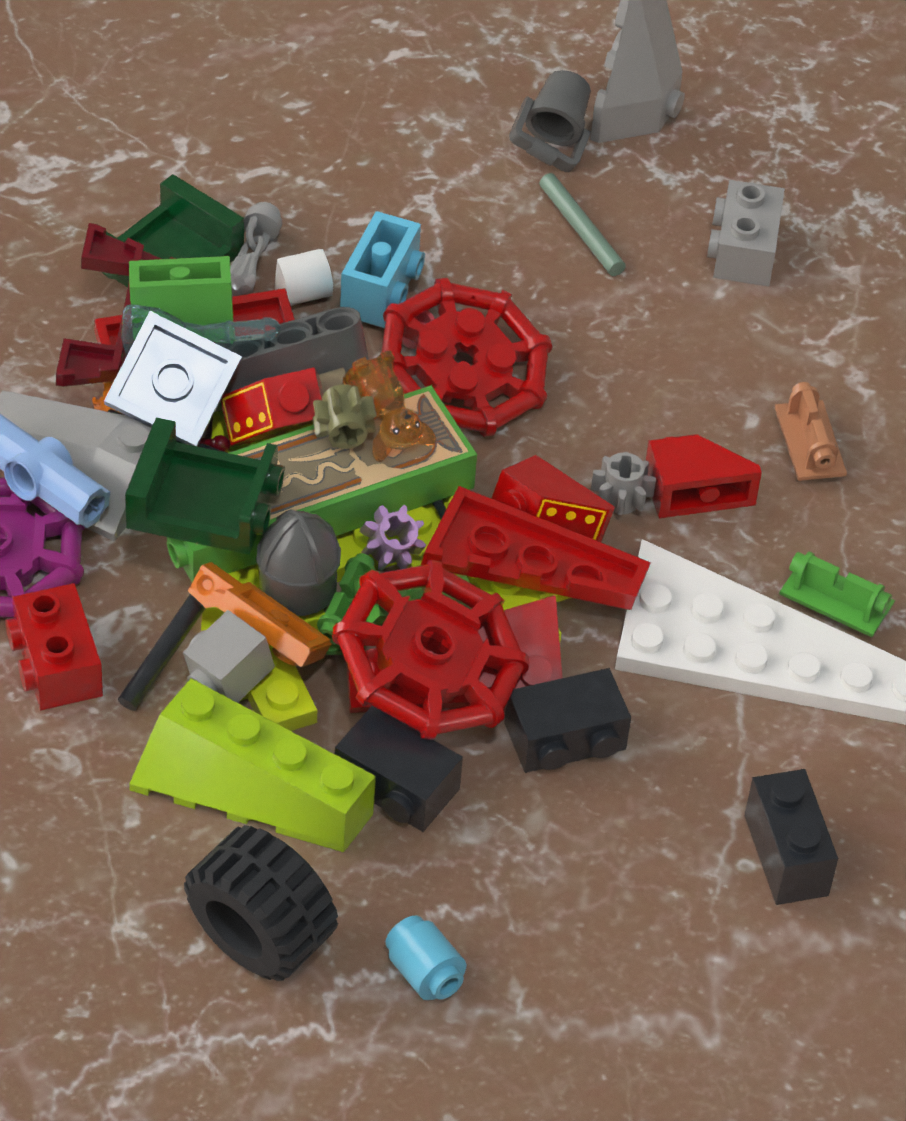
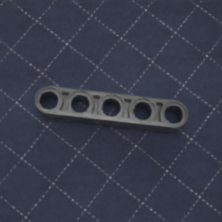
[215,307,369,412]

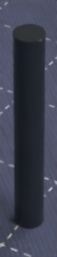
[118,594,206,711]

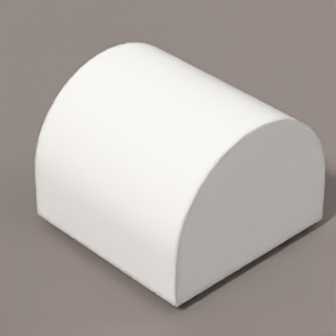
[274,249,333,305]

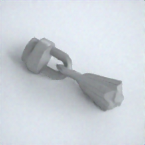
[230,202,282,296]

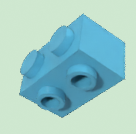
[340,211,425,328]

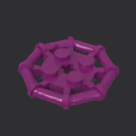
[0,477,85,617]

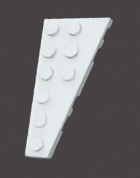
[615,539,906,725]

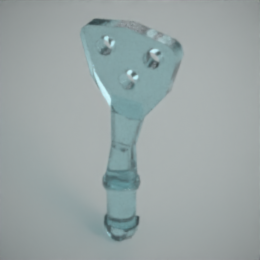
[121,304,281,357]

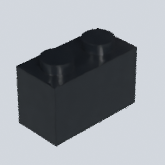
[504,668,631,773]
[334,706,463,832]
[744,769,838,905]

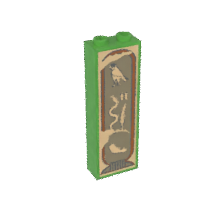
[166,386,477,582]

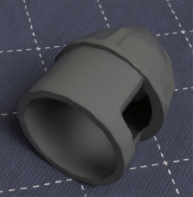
[257,509,341,616]

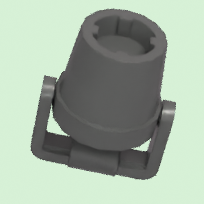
[509,70,591,172]

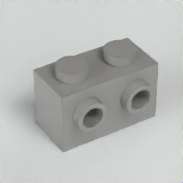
[707,180,785,286]

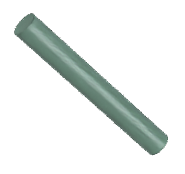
[539,173,626,276]

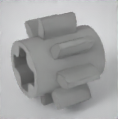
[591,452,656,515]

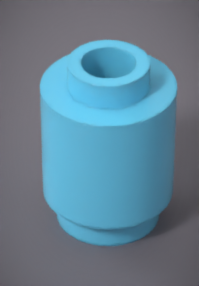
[385,916,467,1000]

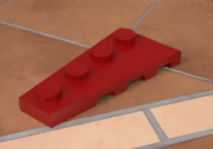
[421,486,651,610]

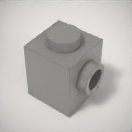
[183,610,275,703]

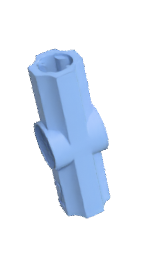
[0,414,110,528]

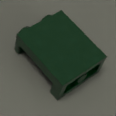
[102,174,244,287]
[125,417,285,555]

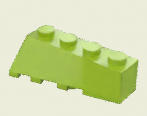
[129,678,375,852]

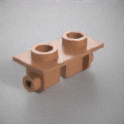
[775,382,847,481]

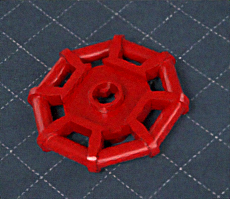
[376,277,553,437]
[332,560,529,740]

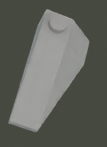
[590,0,685,143]
[0,390,152,541]

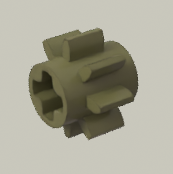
[313,384,377,449]

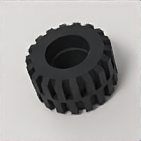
[184,825,338,981]

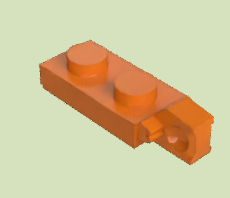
[188,562,332,667]

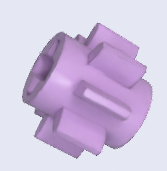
[359,505,426,571]

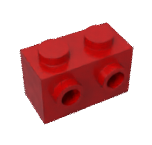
[5,583,103,711]

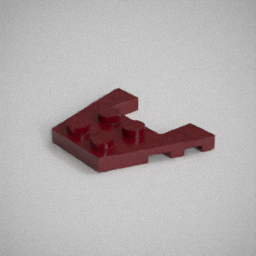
[56,223,218,387]

